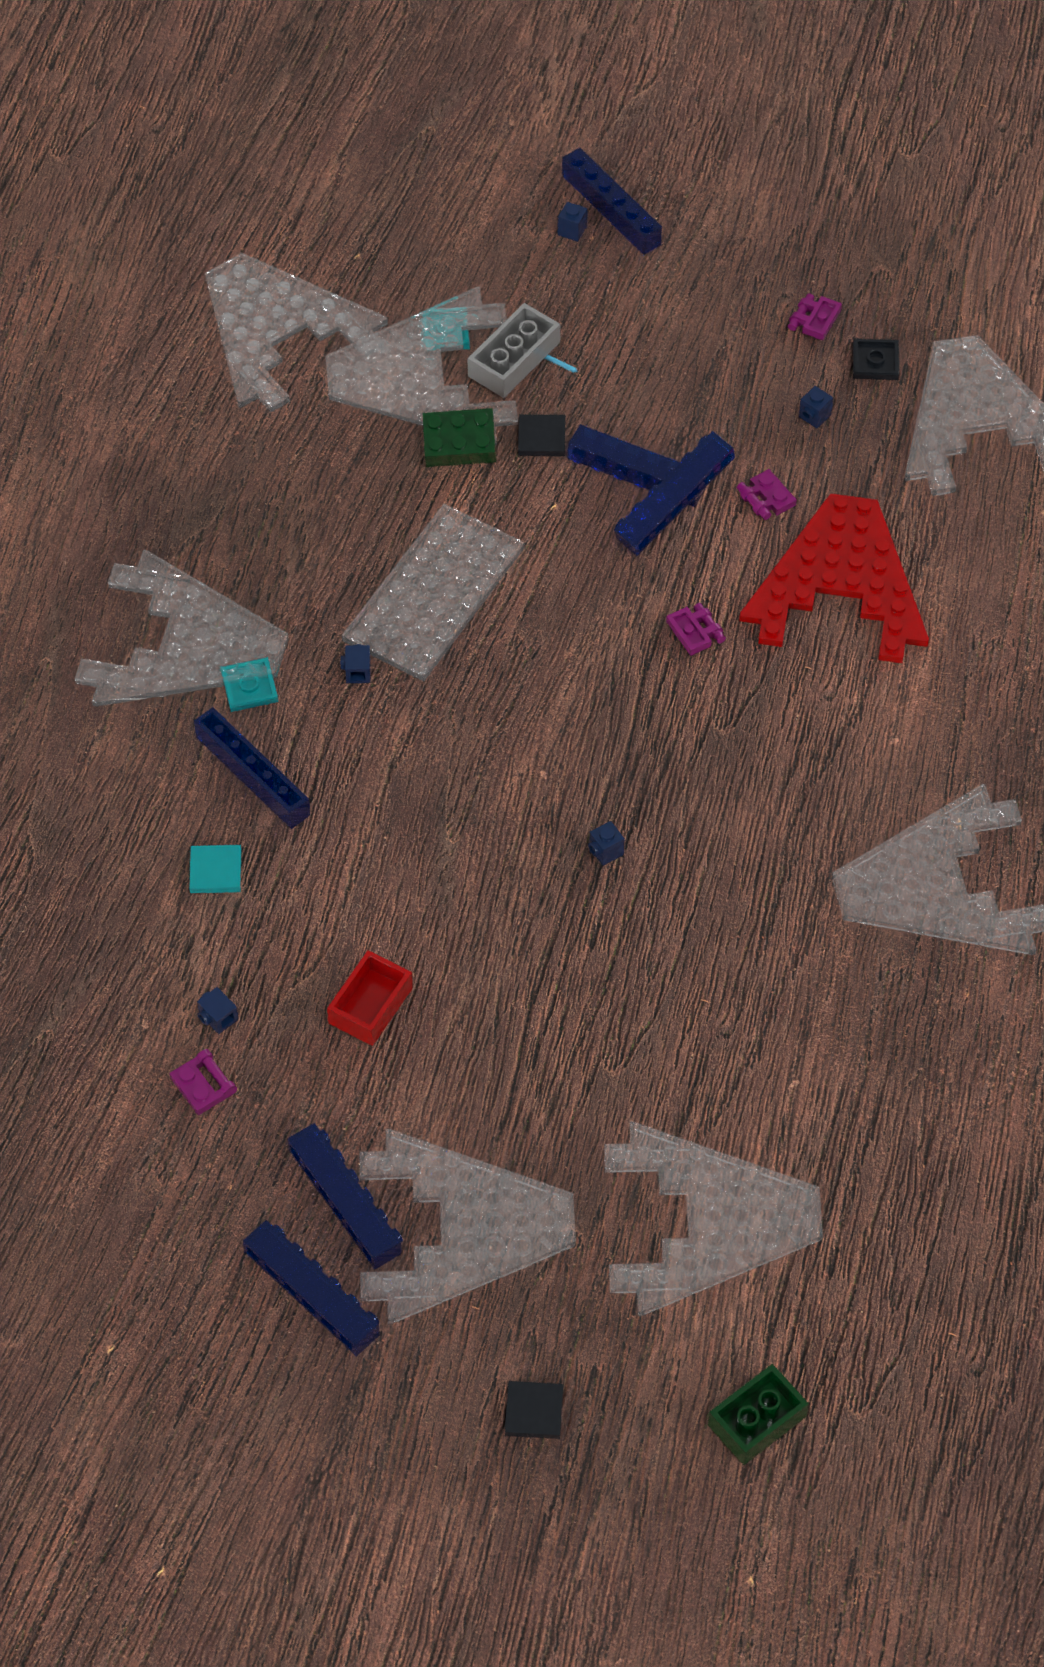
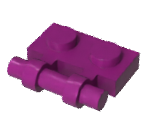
[788,293,842,341]
[736,469,797,520]
[666,603,726,656]

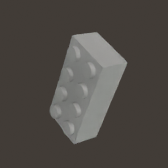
[467,303,560,398]

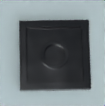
[852,338,900,380]
[518,414,565,456]
[505,1381,563,1439]

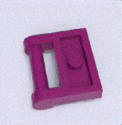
[169,1049,237,1116]

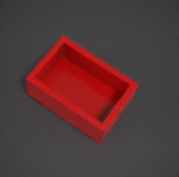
[327,950,413,1046]

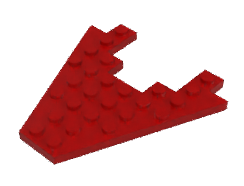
[739,493,929,663]

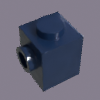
[558,202,587,242]
[799,386,833,428]
[341,644,371,684]
[588,821,625,866]
[197,987,239,1035]

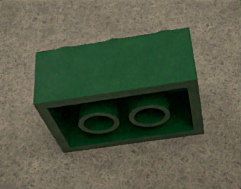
[423,408,496,467]
[708,1364,809,1465]

